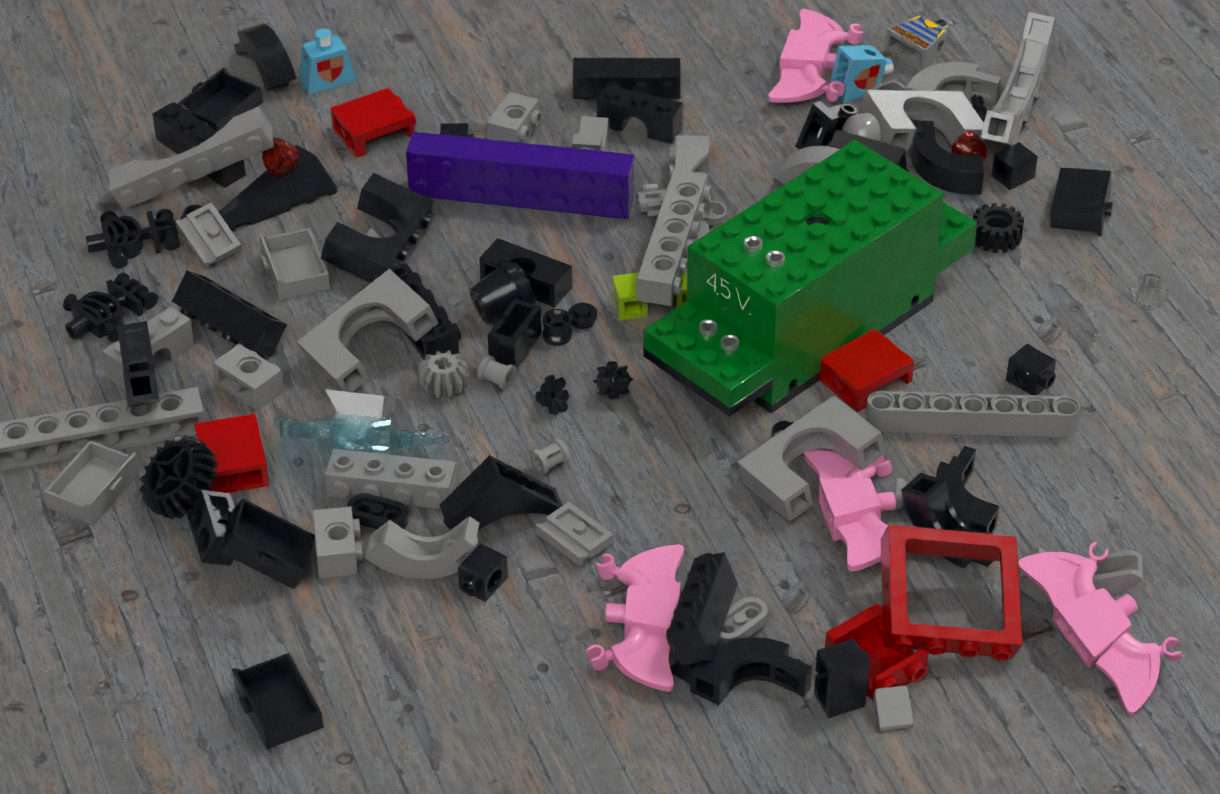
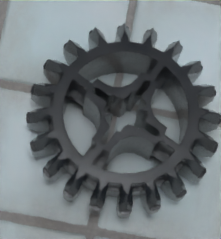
[139,435,218,519]

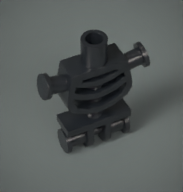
[85,209,180,269]
[63,272,158,343]

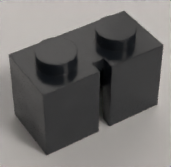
[488,298,542,368]
[814,639,871,719]

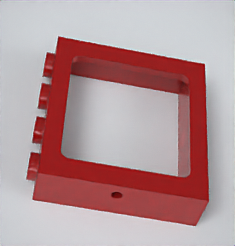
[881,525,1022,660]

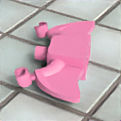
[768,9,864,103]
[804,449,916,572]
[1018,542,1182,715]
[586,545,684,692]

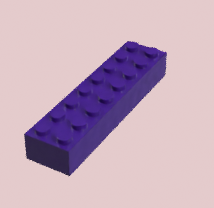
[406,131,634,219]

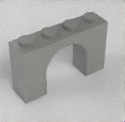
[858,90,985,152]
[297,269,438,392]
[737,395,886,522]

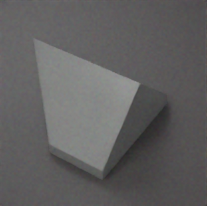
[325,389,393,444]

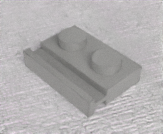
[175,202,241,269]
[535,502,613,567]

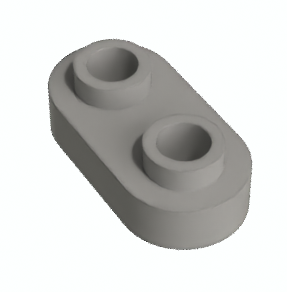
[718,597,768,645]

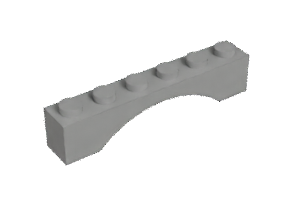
[109,106,274,210]
[669,135,709,258]

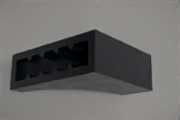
[440,455,563,530]

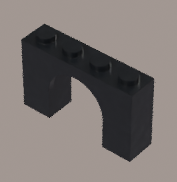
[320,173,435,283]

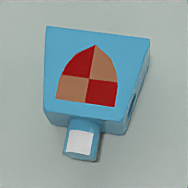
[299,29,356,95]
[830,45,893,103]

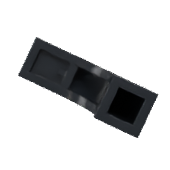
[233,23,297,90]
[911,121,984,195]
[117,321,160,407]
[936,446,999,534]
[901,473,994,568]
[690,637,812,705]

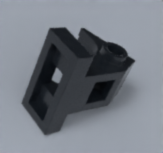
[795,101,859,150]

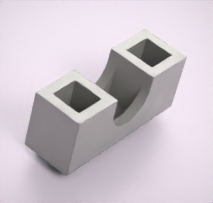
[102,307,194,390]

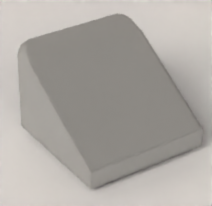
[873,686,914,731]

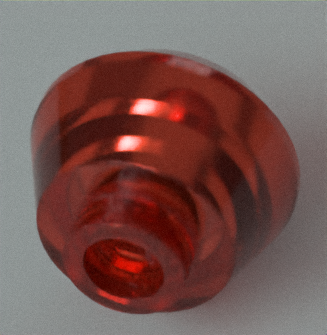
[951,131,987,162]
[262,138,299,176]

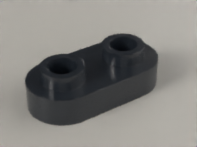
[347,493,409,529]

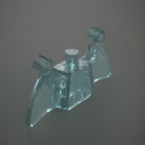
[273,412,449,452]

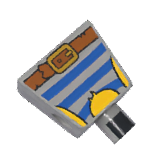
[885,15,949,70]

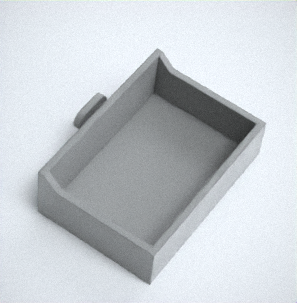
[259,228,330,300]
[44,441,139,525]

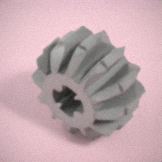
[418,350,469,399]

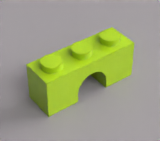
[612,272,687,321]

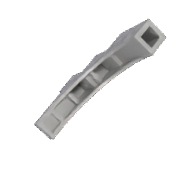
[980,12,1056,146]

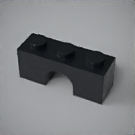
[597,84,683,144]
[479,238,572,308]

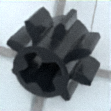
[593,361,633,399]

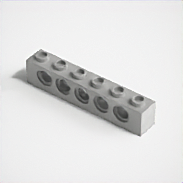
[637,169,712,306]

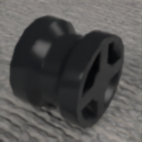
[542,309,572,346]

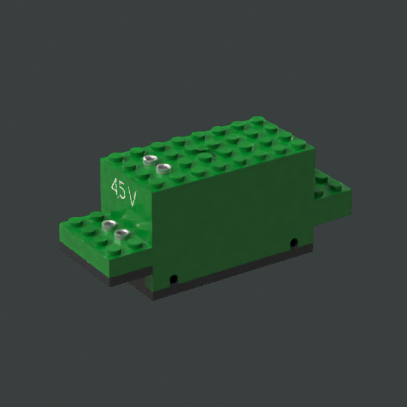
[643,140,977,417]

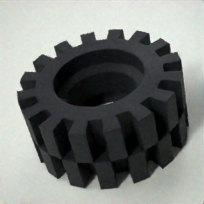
[972,203,1024,253]

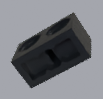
[187,490,235,566]

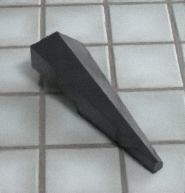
[218,144,337,232]

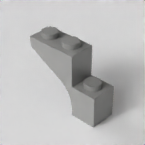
[1018,547,1143,605]

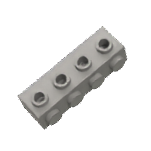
[325,448,457,509]

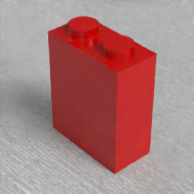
[194,413,269,493]

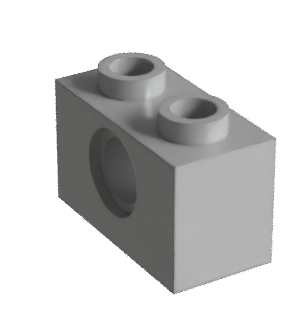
[486,92,542,143]
[213,344,284,411]
[313,506,363,578]

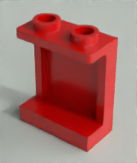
[330,87,417,158]
[820,329,914,412]
[825,603,929,701]

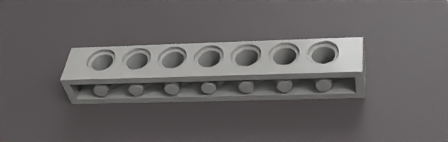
[0,387,205,471]

